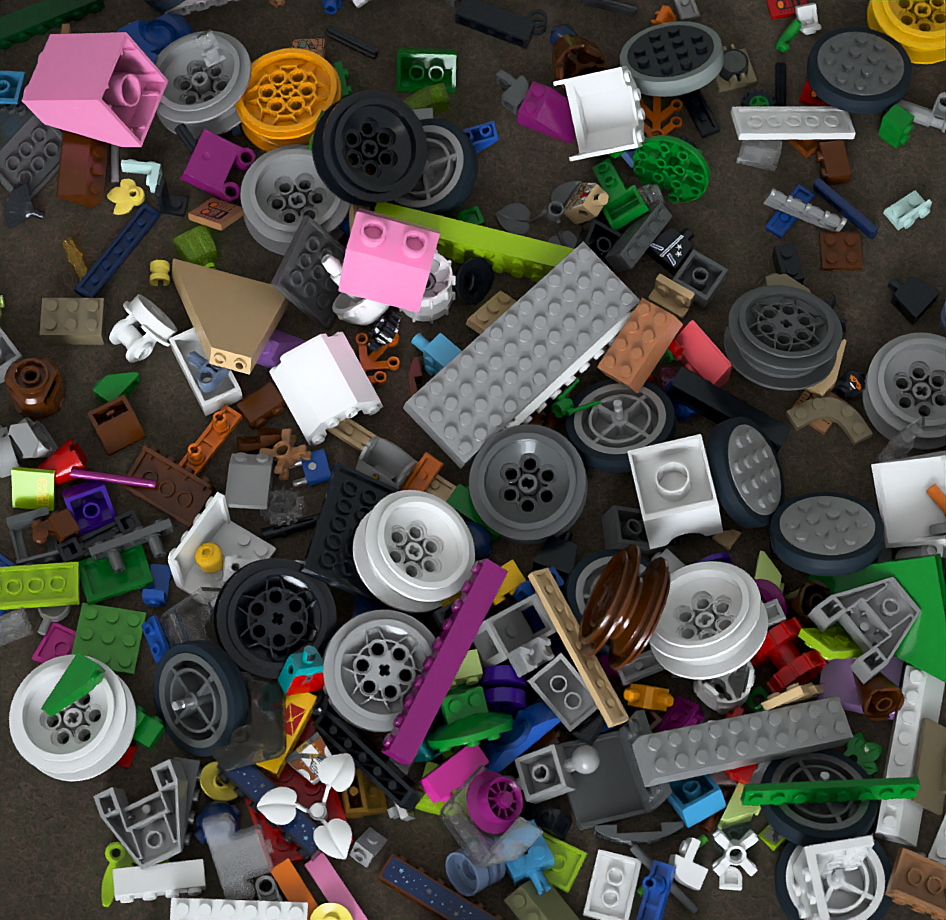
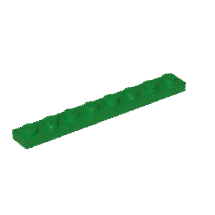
[741,777,920,806]

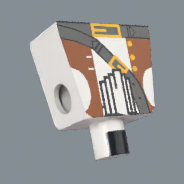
[285,732,332,787]

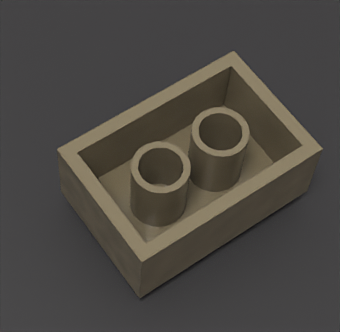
[39,298,107,345]

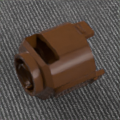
[552,33,607,90]
[5,357,65,419]

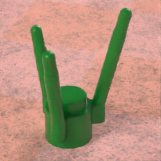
[551,378,601,418]

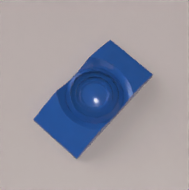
[116,13,195,56]
[481,701,561,773]

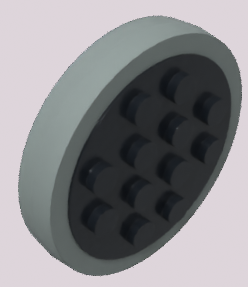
[620,21,724,97]

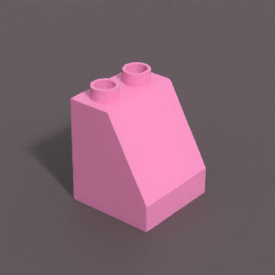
[22,32,168,147]
[338,208,441,313]

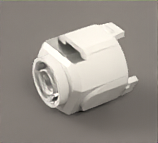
[693,660,755,714]

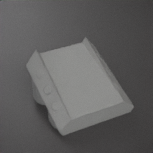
[8,417,59,458]

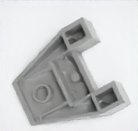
[808,577,921,684]
[93,759,188,870]

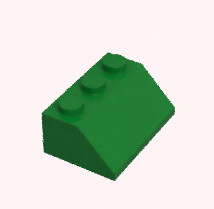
[397,48,457,93]

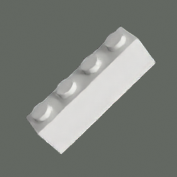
[113,859,206,903]

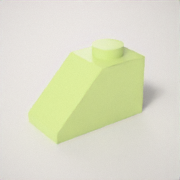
[754,551,784,593]
[718,783,761,829]

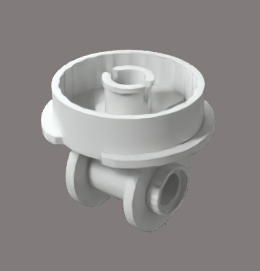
[109,294,177,363]

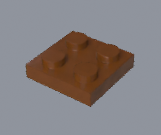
[819,231,863,271]

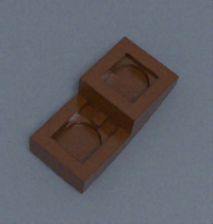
[236,428,281,452]

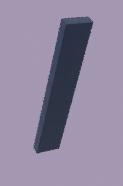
[74,203,161,298]

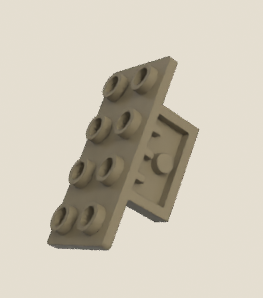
[911,718,946,815]

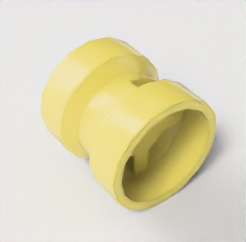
[150,260,170,286]

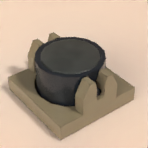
[714,44,757,92]

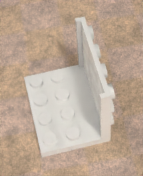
[168,492,277,609]
[792,835,874,920]

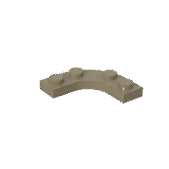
[786,397,873,446]

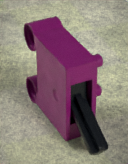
[174,123,256,203]

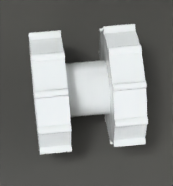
[399,249,456,324]

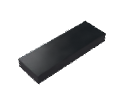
[679,89,720,138]

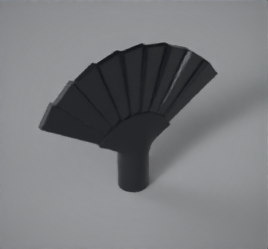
[4,184,44,229]

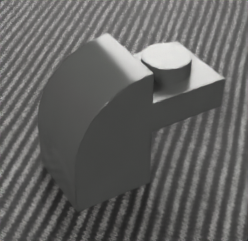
[496,69,529,115]

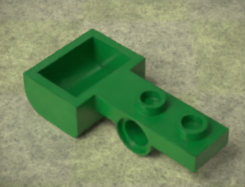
[592,158,650,231]

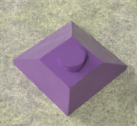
[257,329,307,369]

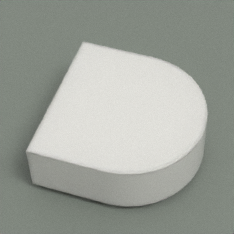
[719,866,742,890]

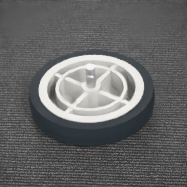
[774,833,892,920]

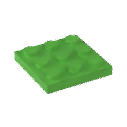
[72,602,146,675]

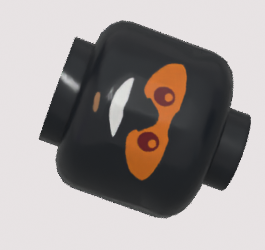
[834,369,866,400]

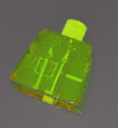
[172,224,218,269]

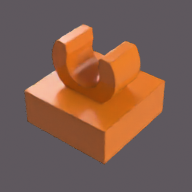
[651,6,677,26]

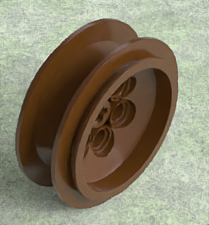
[578,544,671,670]

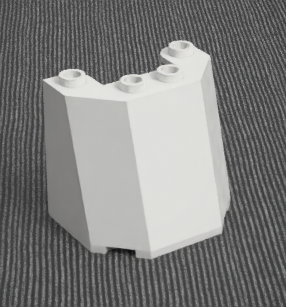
[553,66,645,161]
[269,332,383,445]

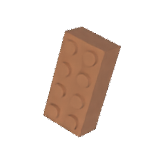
[597,298,683,394]

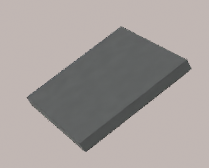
[270,215,346,330]

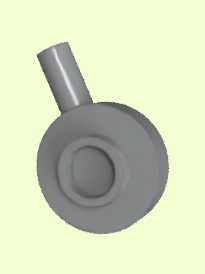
[37,605,71,635]

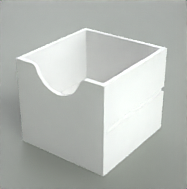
[627,434,723,549]

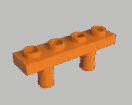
[178,404,242,476]

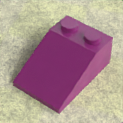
[517,81,576,144]

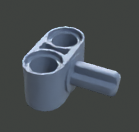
[187,351,230,392]

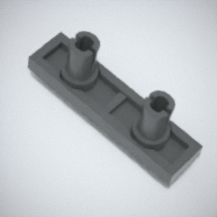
[89,518,174,573]

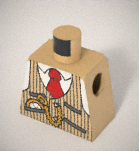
[563,183,609,225]

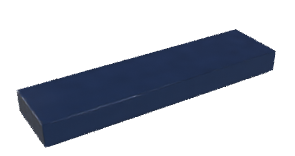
[813,177,878,239]

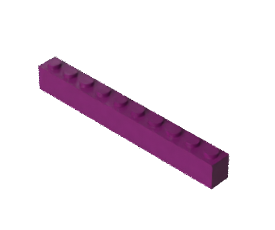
[381,558,508,765]

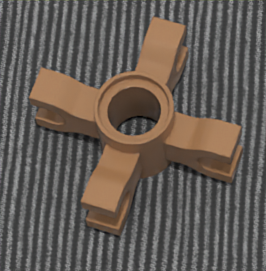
[259,429,312,480]

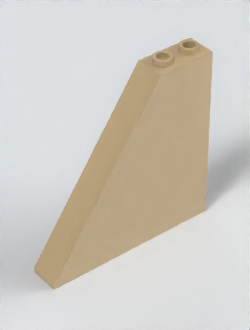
[171,259,289,375]

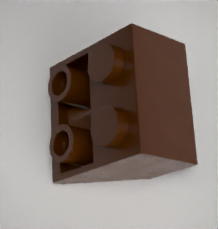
[87,395,146,456]

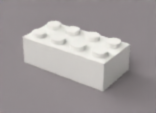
[169,328,243,416]

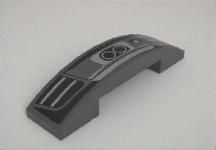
[593,822,684,846]

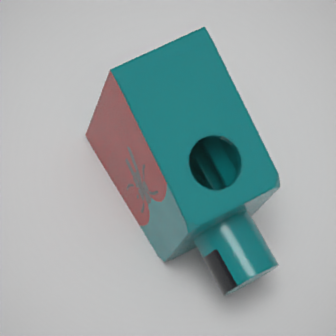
[277,646,325,696]

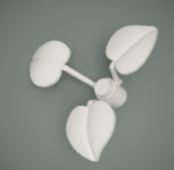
[257,753,355,859]

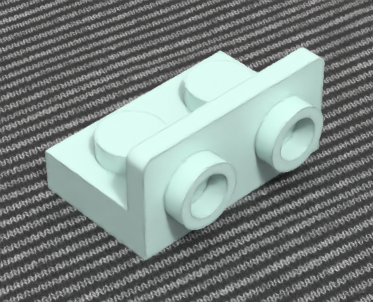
[883,190,932,230]

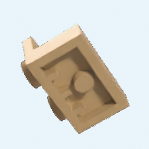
[648,274,695,319]

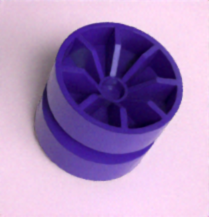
[480,665,526,713]

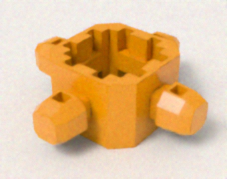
[623,683,674,711]

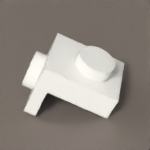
[795,3,822,35]

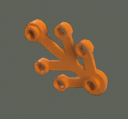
[639,96,682,138]
[352,333,400,385]

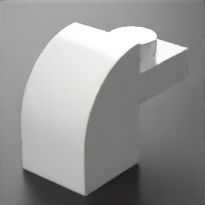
[669,837,708,890]

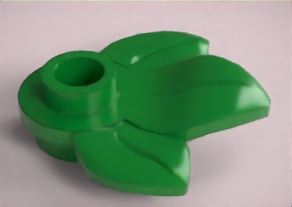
[843,733,882,775]

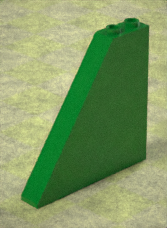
[808,553,946,683]

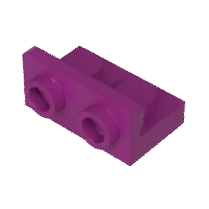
[655,696,705,733]

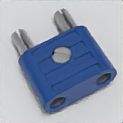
[289,448,332,488]

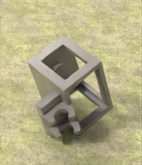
[471,593,557,677]

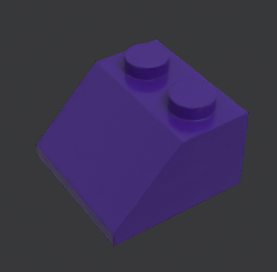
[62,480,116,536]

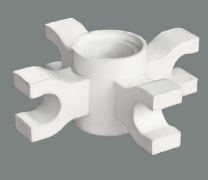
[712,828,759,876]

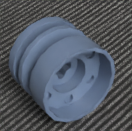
[445,837,506,896]

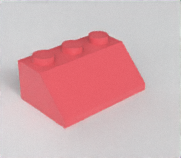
[674,320,732,387]

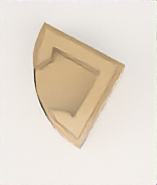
[712,530,741,550]

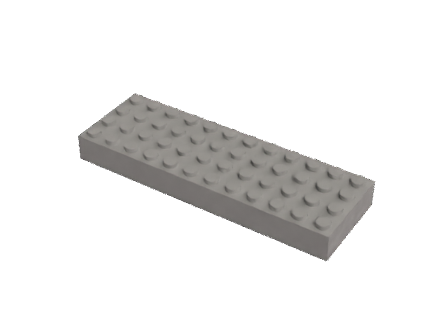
[403,242,640,469]

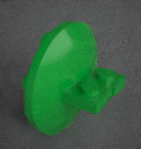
[633,135,710,204]
[427,686,514,752]

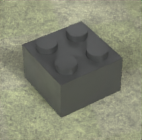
[672,249,728,311]

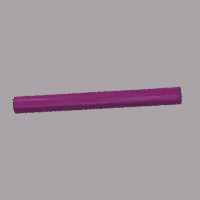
[70,468,156,488]

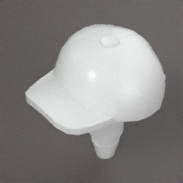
[321,254,390,325]

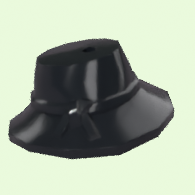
[453,257,494,304]

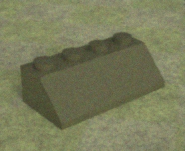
[504,877,580,920]

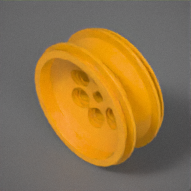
[235,48,341,153]

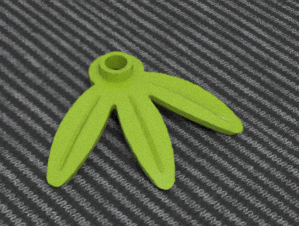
[101,842,170,907]

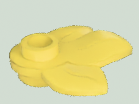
[107,179,145,215]

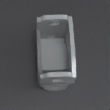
[355,436,417,490]

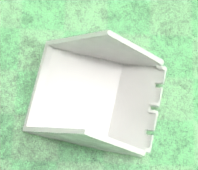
[871,450,946,548]

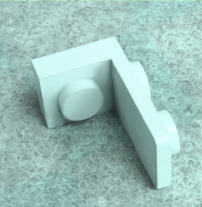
[121,159,163,193]

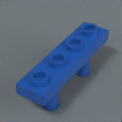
[636,860,676,920]

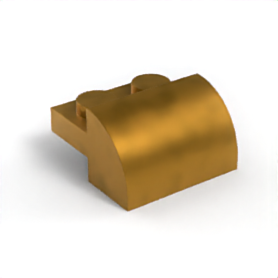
[341,769,387,819]

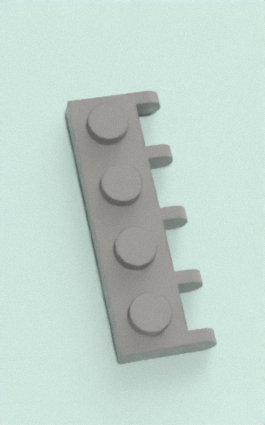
[763,188,847,232]

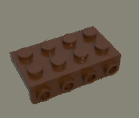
[120,444,216,528]

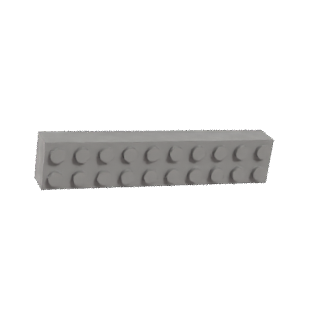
[632,696,853,787]

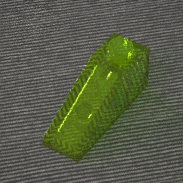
[402,82,449,114]

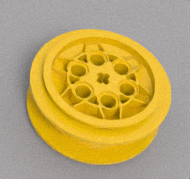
[867,0,946,64]

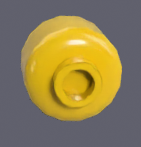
[195,542,225,574]

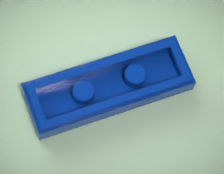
[765,184,815,239]

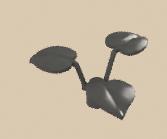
[496,181,582,249]

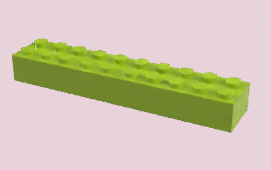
[374,202,574,283]

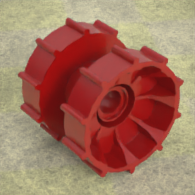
[750,617,829,694]

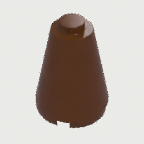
[853,672,905,721]

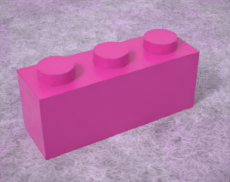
[418,744,490,803]

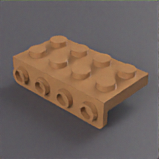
[885,847,946,920]

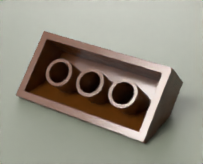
[56,130,108,208]

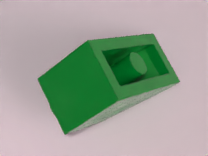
[93,372,141,404]

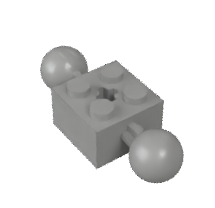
[503,744,600,804]

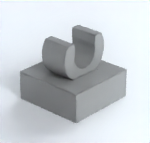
[387,802,416,821]

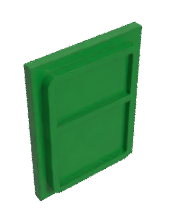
[78,544,154,605]

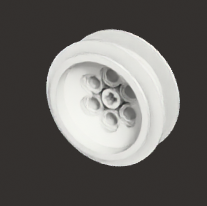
[353,490,475,613]
[649,561,768,679]
[9,655,137,781]

